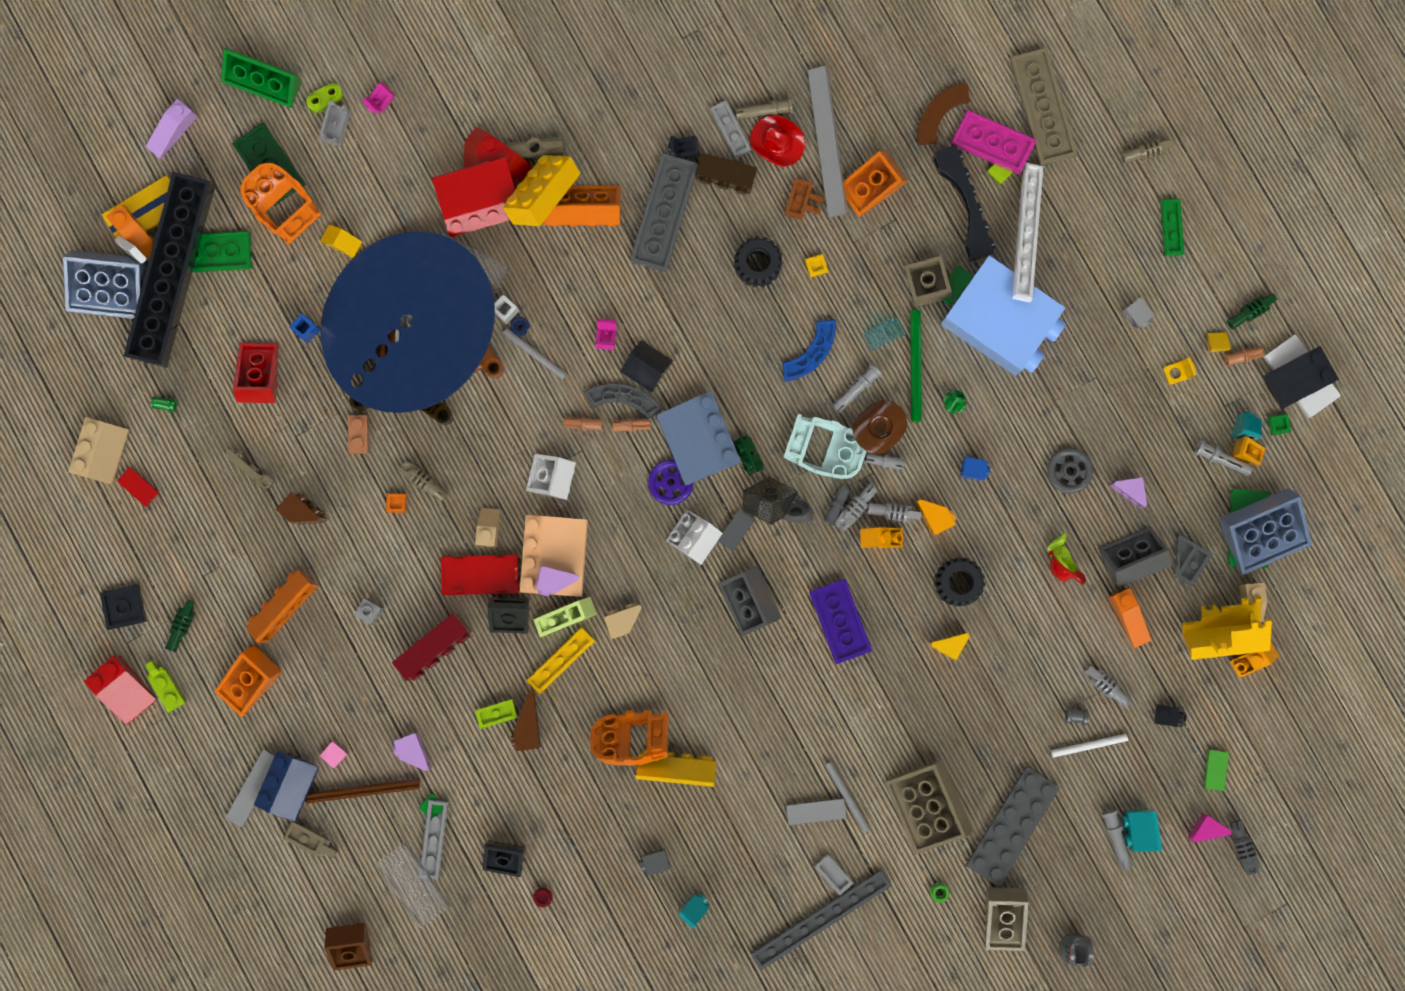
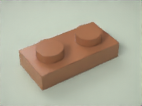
[348,415,369,454]

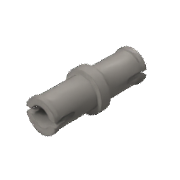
[866,453,906,471]

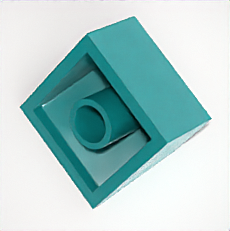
[1122,807,1162,852]

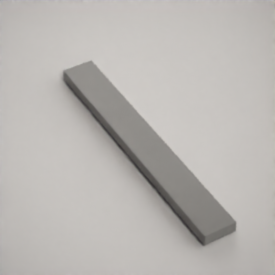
[808,66,848,218]

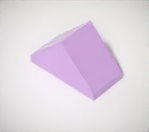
[1110,477,1147,509]

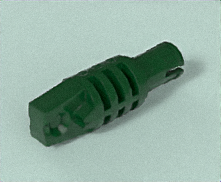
[1227,293,1278,330]
[165,599,195,652]

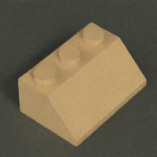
[68,417,129,485]

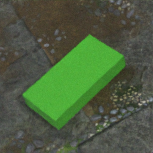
[1203,749,1229,791]

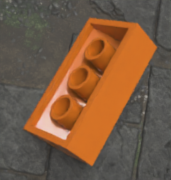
[544,186,621,227]
[246,570,319,643]

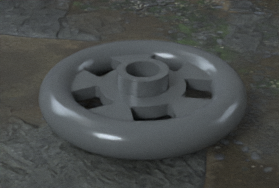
[1047,448,1093,494]

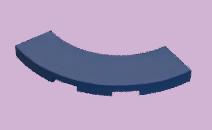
[782,319,836,382]

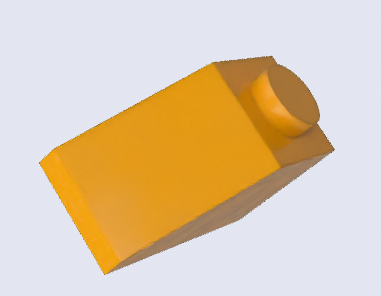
[915,499,956,536]

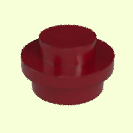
[533,887,553,907]

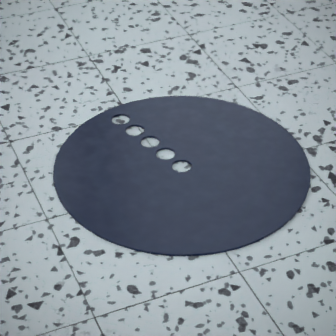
[321,232,495,413]

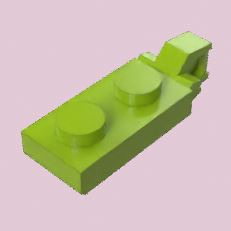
[145,661,187,713]

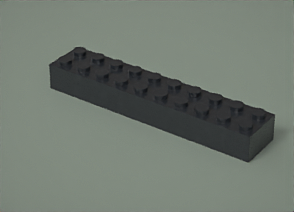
[123,172,215,368]

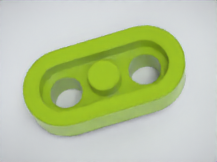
[306,83,343,113]

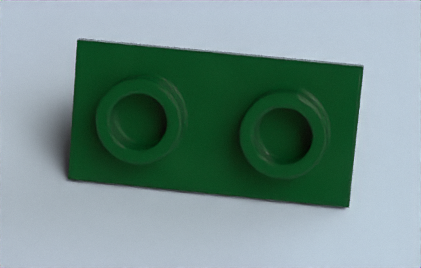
[733,435,764,476]

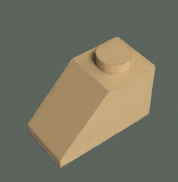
[475,508,501,547]
[1239,583,1267,622]

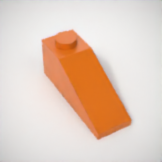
[106,205,154,262]
[1108,588,1151,649]

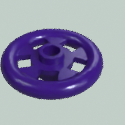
[648,460,694,505]

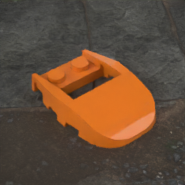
[240,163,322,245]
[590,710,669,766]

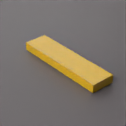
[526,627,595,695]

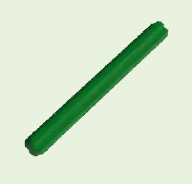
[910,309,922,423]

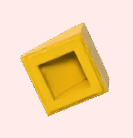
[1207,332,1231,352]

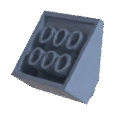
[63,250,147,319]
[656,391,741,486]
[1219,488,1312,575]

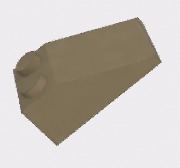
[985,887,1028,951]

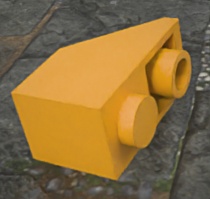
[860,527,903,548]
[1229,642,1280,678]

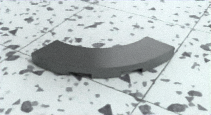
[583,383,663,419]

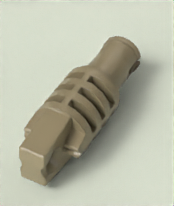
[1121,138,1175,164]
[399,461,449,502]

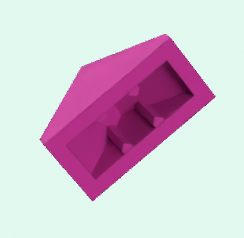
[1188,813,1232,842]

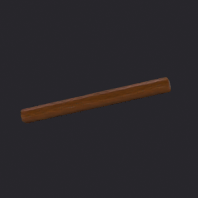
[305,779,421,804]

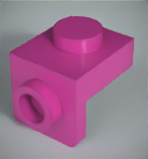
[362,82,396,113]
[595,319,617,350]

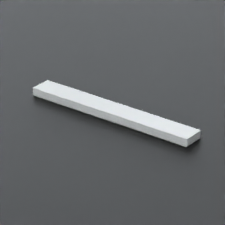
[1012,162,1044,302]

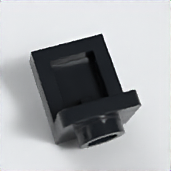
[668,136,699,159]
[1154,704,1187,727]

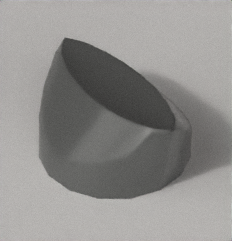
[779,499,814,522]

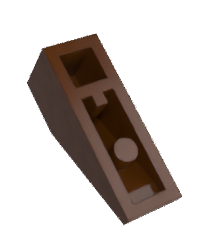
[511,689,541,751]

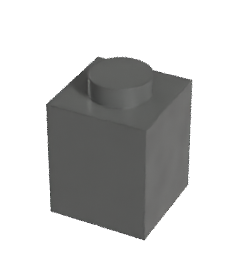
[640,848,670,876]

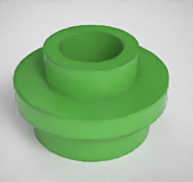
[930,883,950,903]

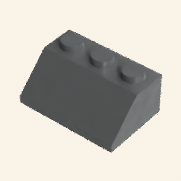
[1098,527,1171,588]
[718,566,782,636]

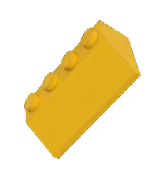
[636,750,716,787]

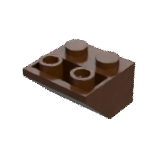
[275,492,328,525]

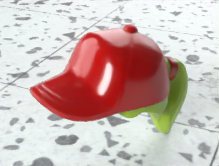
[1047,532,1086,585]

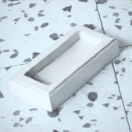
[115,235,147,263]

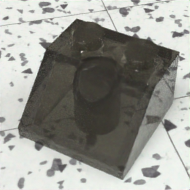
[742,477,798,525]

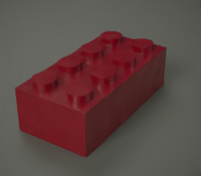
[392,613,472,681]

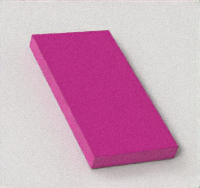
[951,110,1037,175]

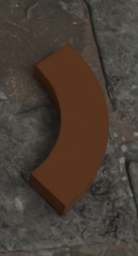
[917,83,970,145]

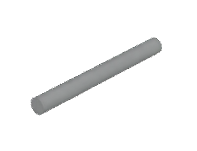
[503,328,567,380]
[825,761,870,833]

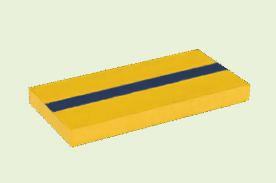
[101,175,170,239]

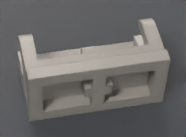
[319,101,352,147]

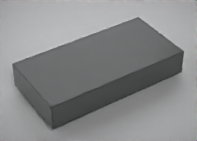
[718,509,755,551]

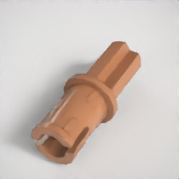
[1224,346,1264,367]
[563,416,602,431]
[613,417,651,433]

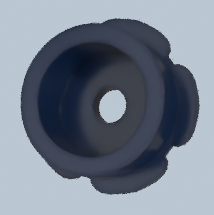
[511,317,530,336]

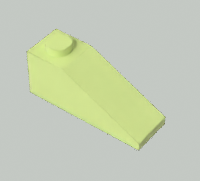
[533,597,597,637]

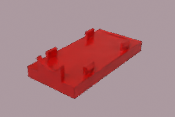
[441,555,519,596]

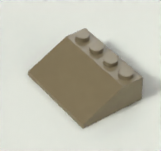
[885,759,973,855]

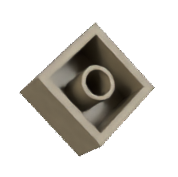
[904,256,952,307]

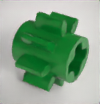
[943,390,968,414]

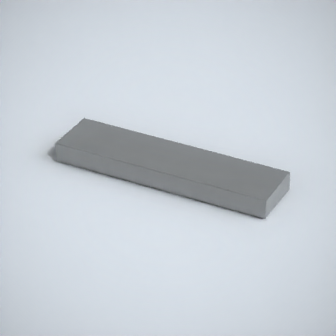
[225,749,275,828]
[419,800,449,880]

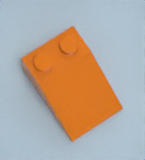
[844,151,908,217]
[214,645,282,717]

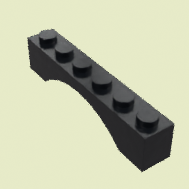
[932,145,995,262]

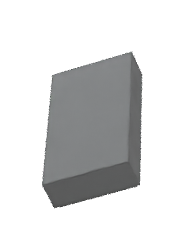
[813,853,854,896]

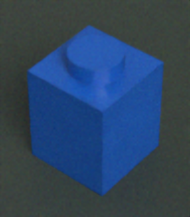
[289,313,321,343]
[960,457,990,481]

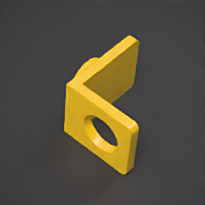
[1163,357,1196,385]

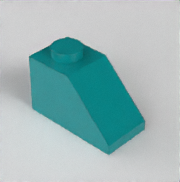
[1231,411,1262,441]
[678,892,709,929]

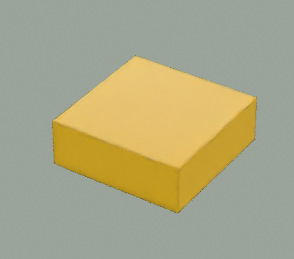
[805,254,829,278]

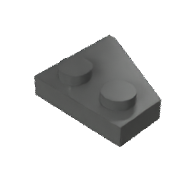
[1175,535,1212,587]

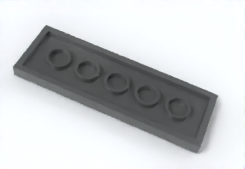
[630,153,698,273]
[965,767,1060,887]

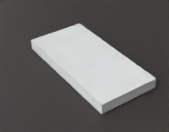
[1263,334,1341,418]

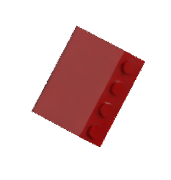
[432,156,516,237]

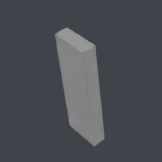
[709,100,751,159]
[786,798,846,825]

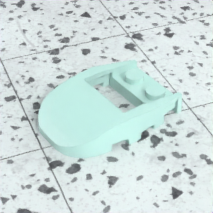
[783,414,866,479]

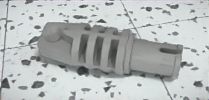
[835,484,878,531]
[867,502,922,523]
[1084,666,1132,708]

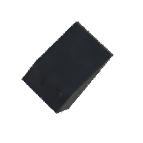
[1263,346,1339,409]

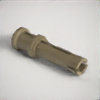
[735,97,793,120]

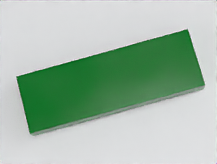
[1160,199,1184,257]

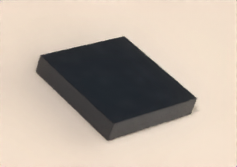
[100,584,147,630]

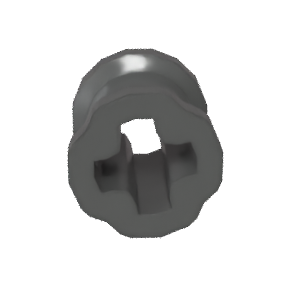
[1065,706,1088,726]

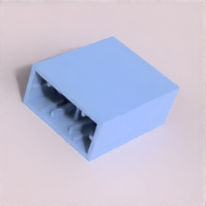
[941,255,1067,376]

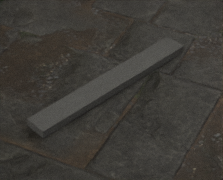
[750,869,891,971]

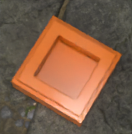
[386,493,407,513]

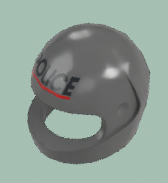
[1058,933,1093,967]

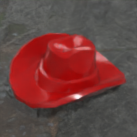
[750,115,805,167]

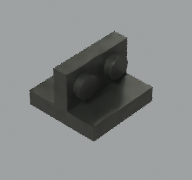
[487,597,530,634]

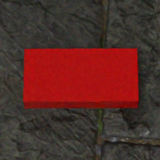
[117,467,159,507]

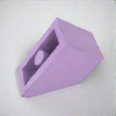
[534,566,580,597]
[393,732,432,771]

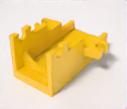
[1182,596,1272,660]

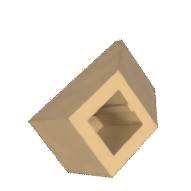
[604,602,642,639]

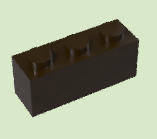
[696,153,757,195]

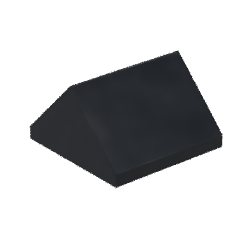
[620,340,673,392]
[482,840,526,877]

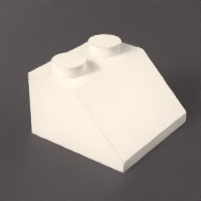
[526,454,576,500]

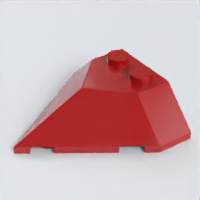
[463,127,533,189]

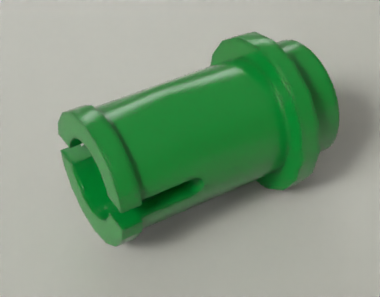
[151,397,178,413]

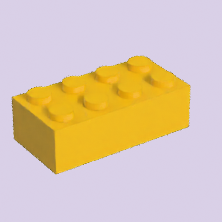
[502,155,581,226]

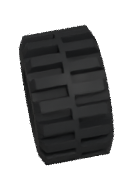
[734,236,782,288]
[934,558,985,607]

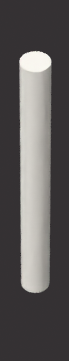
[1050,733,1128,758]

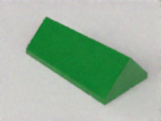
[221,47,302,108]

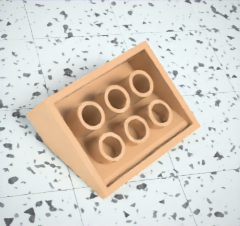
[520,515,588,597]

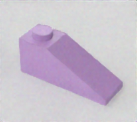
[145,99,197,159]

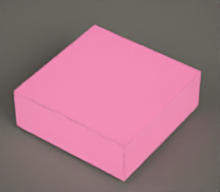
[320,741,348,769]

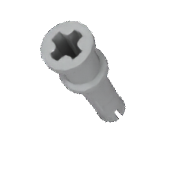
[831,363,882,413]
[1194,439,1253,476]
[1101,809,1133,870]

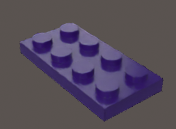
[809,579,872,664]

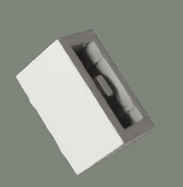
[666,510,723,565]

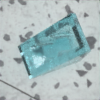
[863,318,906,351]

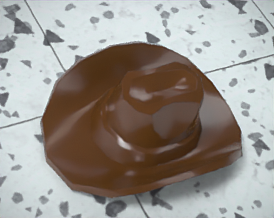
[852,400,907,455]

